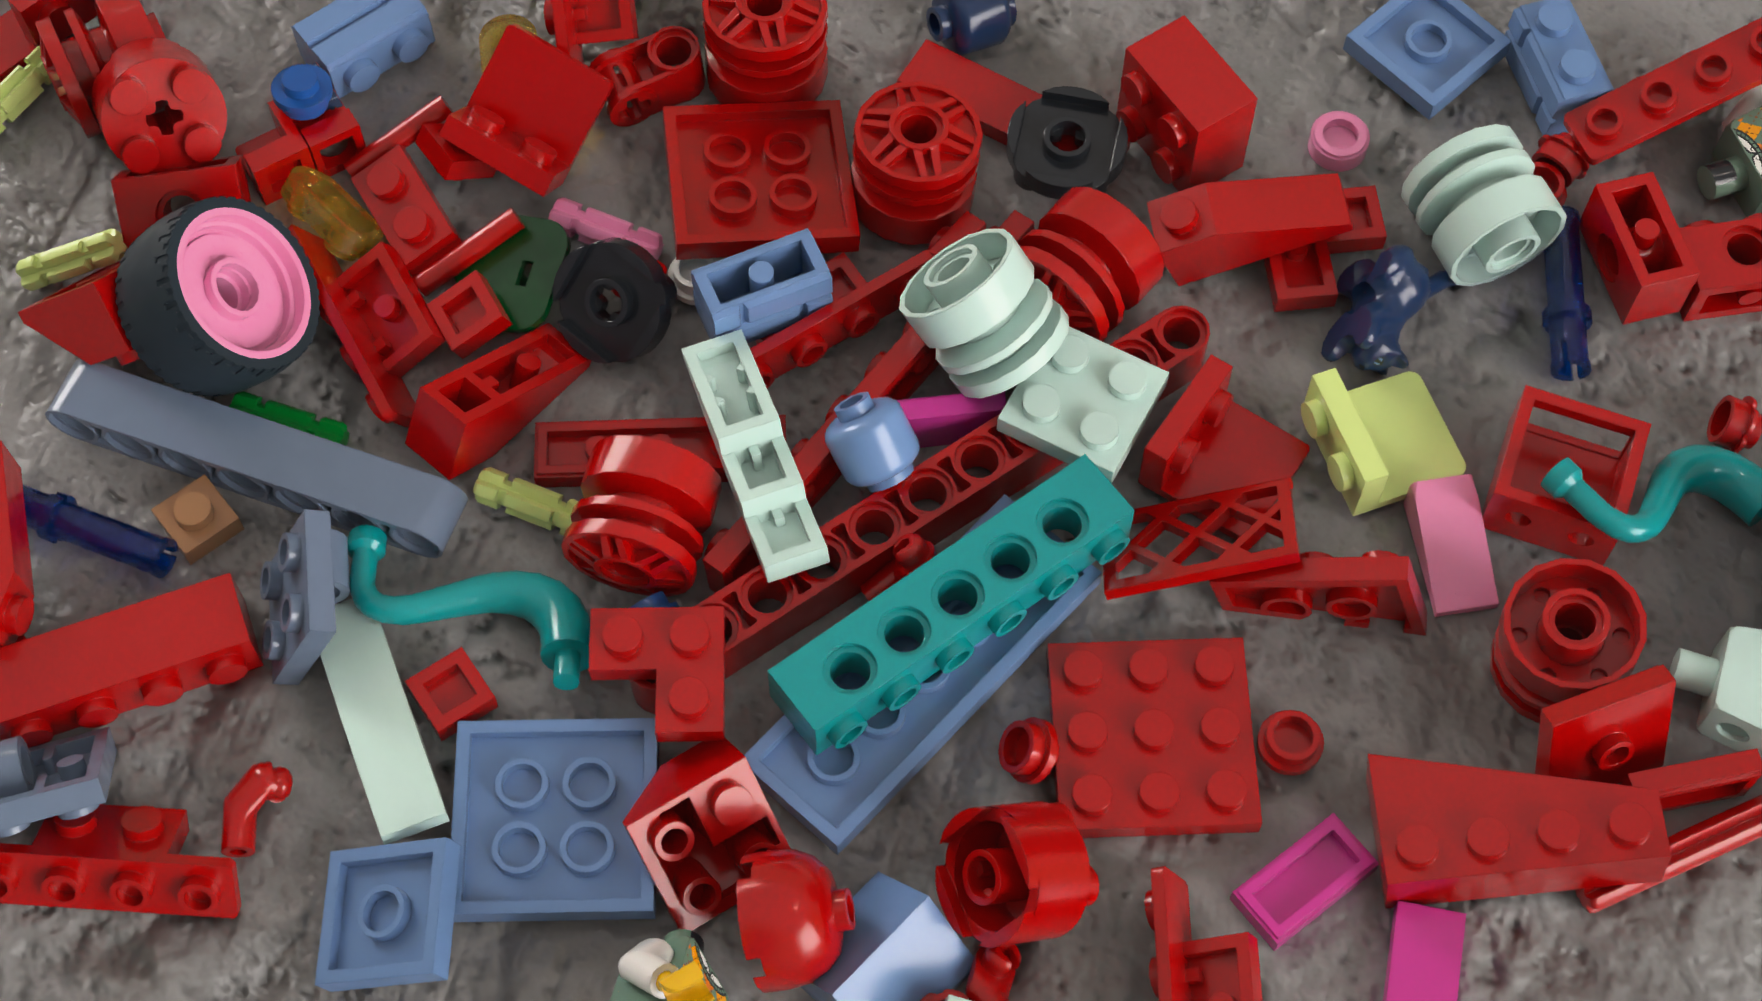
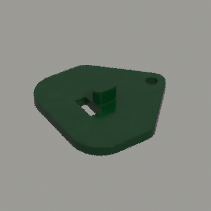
[454,215,571,334]

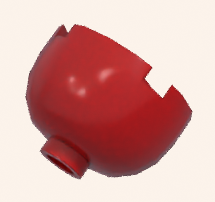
[736,849,856,993]

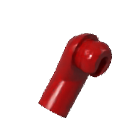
[221,761,293,858]

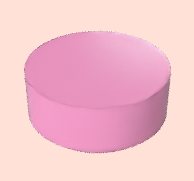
[1308,111,1370,172]

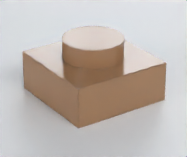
[151,474,244,565]

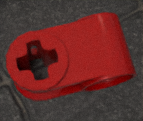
[589,26,706,127]

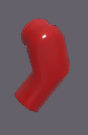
[860,533,937,601]
[965,944,1021,1001]

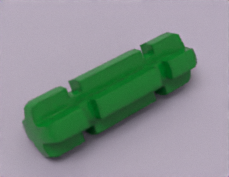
[229,391,350,446]

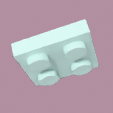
[997,326,1169,484]

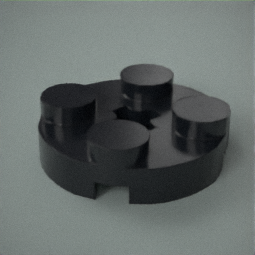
[1006,86,1128,200]
[552,237,677,364]

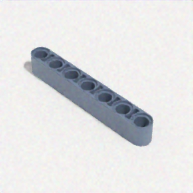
[45,359,468,558]

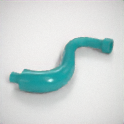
[1540,445,1762,543]
[348,525,590,690]

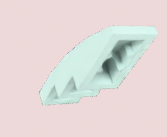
[681,329,830,583]
[320,599,450,845]

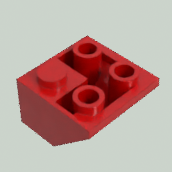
[622,738,791,931]

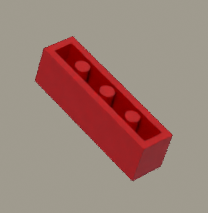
[0,573,264,748]

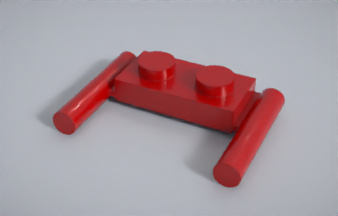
[343,95,525,297]

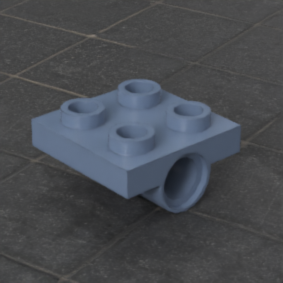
[260,509,350,685]
[0,727,117,838]

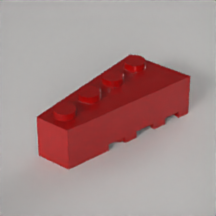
[1366,754,1672,909]

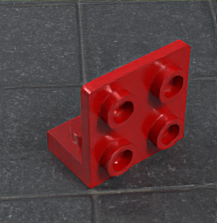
[439,23,614,197]
[1138,354,1310,540]

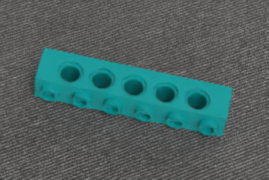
[767,454,1135,756]

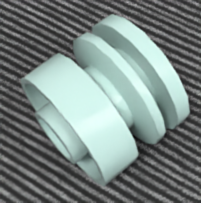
[1401,124,1567,286]
[899,229,1069,398]

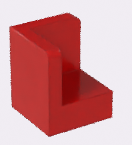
[235,100,320,206]

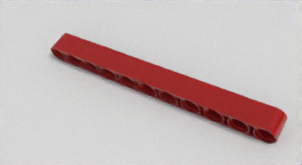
[630,306,1210,714]

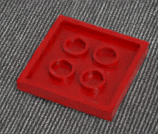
[663,100,860,260]
[1046,637,1262,838]

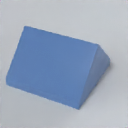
[800,871,974,1001]

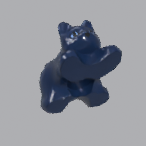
[1321,244,1456,376]

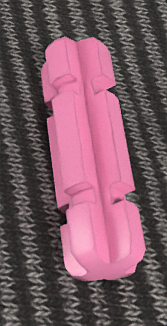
[548,198,664,260]

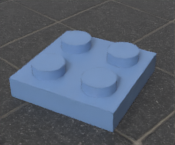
[1343,0,1512,120]
[315,837,461,992]

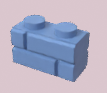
[291,0,435,99]
[1505,0,1614,136]
[691,228,833,343]

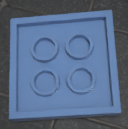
[451,718,659,922]

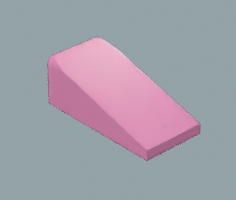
[1403,474,1499,617]

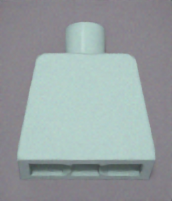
[1669,626,1762,760]

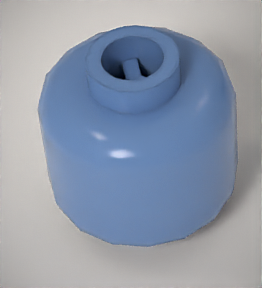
[825,392,920,492]

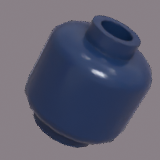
[926,0,1017,56]

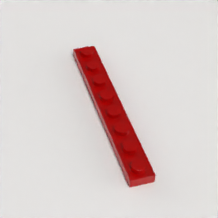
[702,210,1034,593]

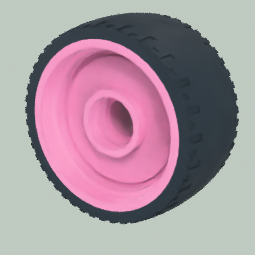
[115,196,320,397]

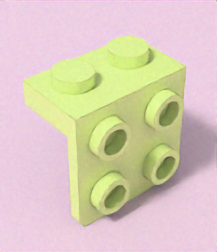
[1301,368,1466,516]

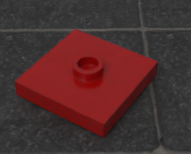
[1535,664,1676,784]

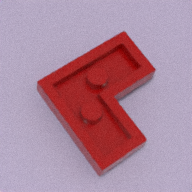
[1264,185,1387,312]
[589,606,725,742]

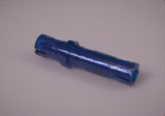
[1542,206,1593,381]
[23,484,178,578]

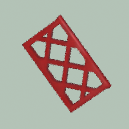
[1103,477,1301,600]

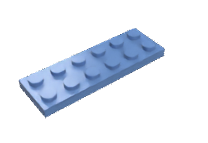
[744,494,1102,855]

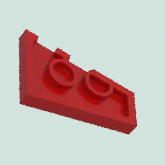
[1209,550,1427,636]

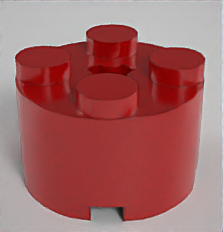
[92,38,227,174]
[935,801,1099,948]

